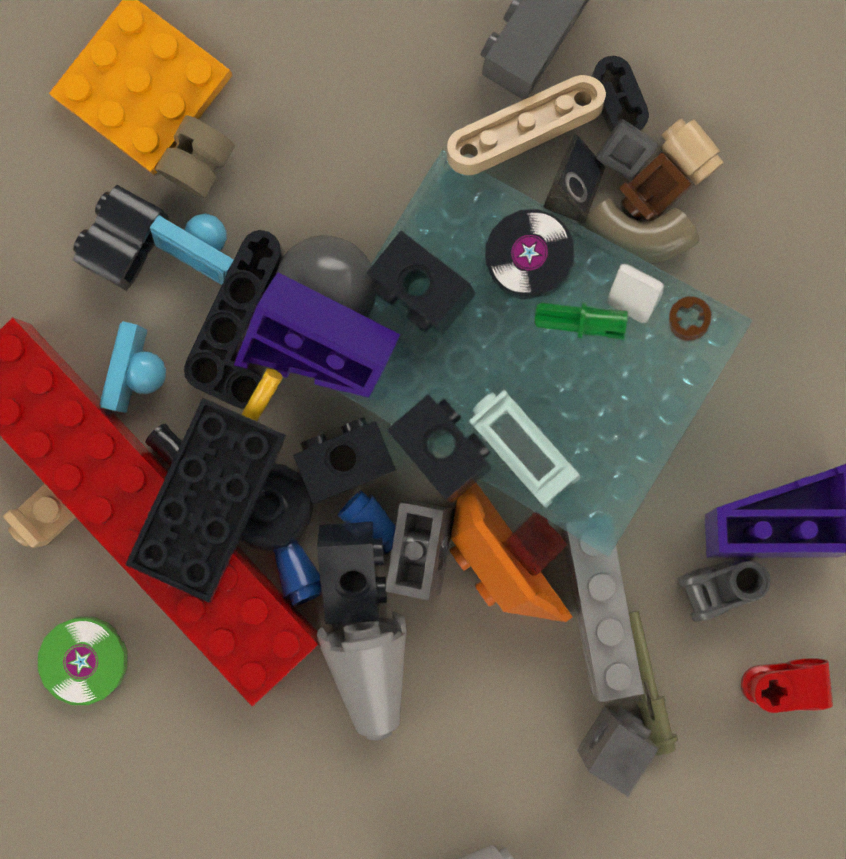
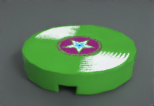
[38,617,128,705]

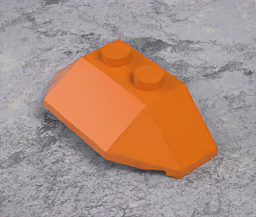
[449,482,573,622]

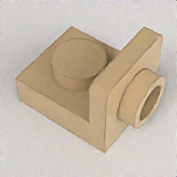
[3,484,76,548]

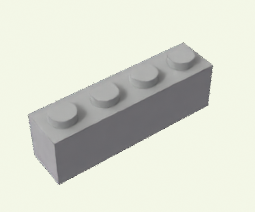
[559,514,644,702]

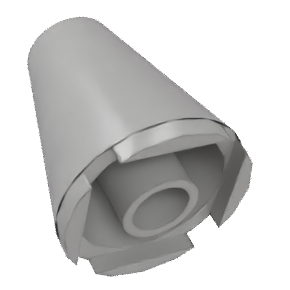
[317,610,407,740]

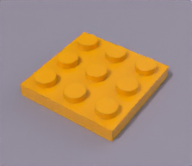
[49,0,233,176]

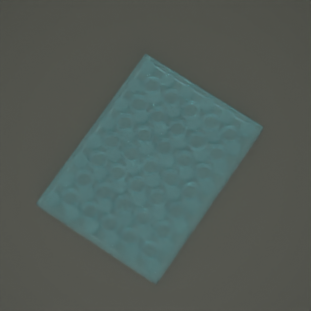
[336,149,753,557]

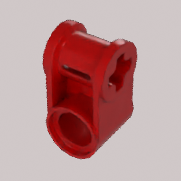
[741,658,833,713]

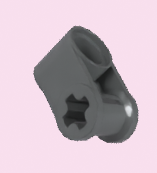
[677,558,771,622]

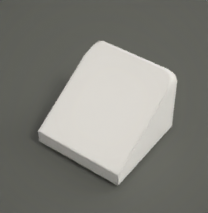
[607,263,664,323]

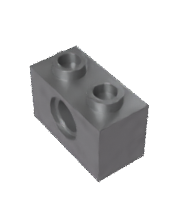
[385,500,455,600]
[577,706,658,797]

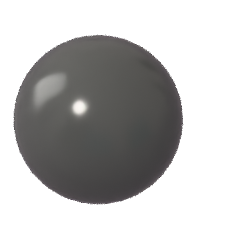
[274,235,377,318]

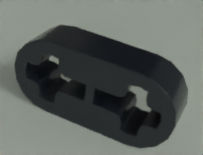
[592,55,649,133]

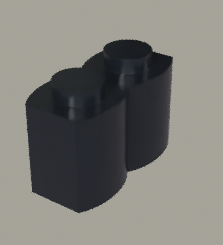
[73,185,169,291]

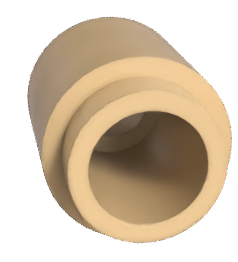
[660,118,724,185]

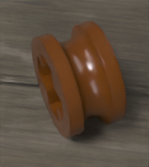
[668,296,712,341]

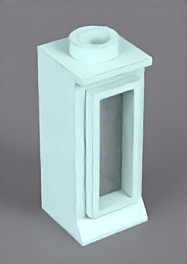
[469,390,580,508]

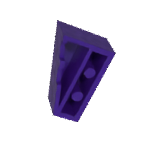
[234,272,400,398]
[705,464,846,558]

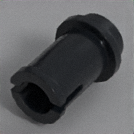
[145,423,182,466]

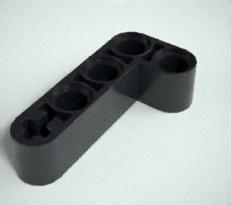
[184,230,285,409]

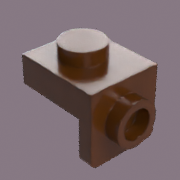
[619,152,693,221]

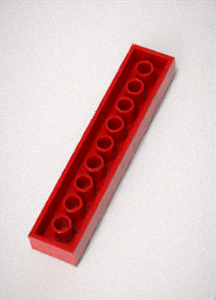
[0,317,319,707]

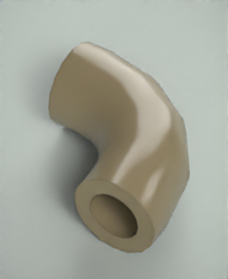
[576,198,699,264]

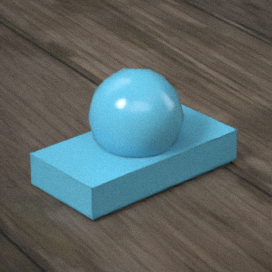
[150,213,234,285]
[99,321,166,413]

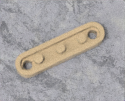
[447,75,606,175]

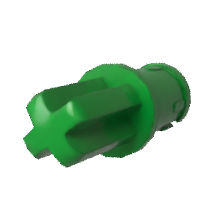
[534,302,628,340]

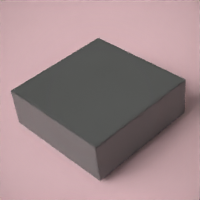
[596,118,658,181]

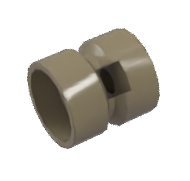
[155,115,235,199]

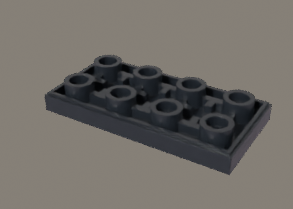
[125,397,287,603]

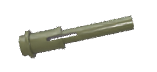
[629,611,678,755]

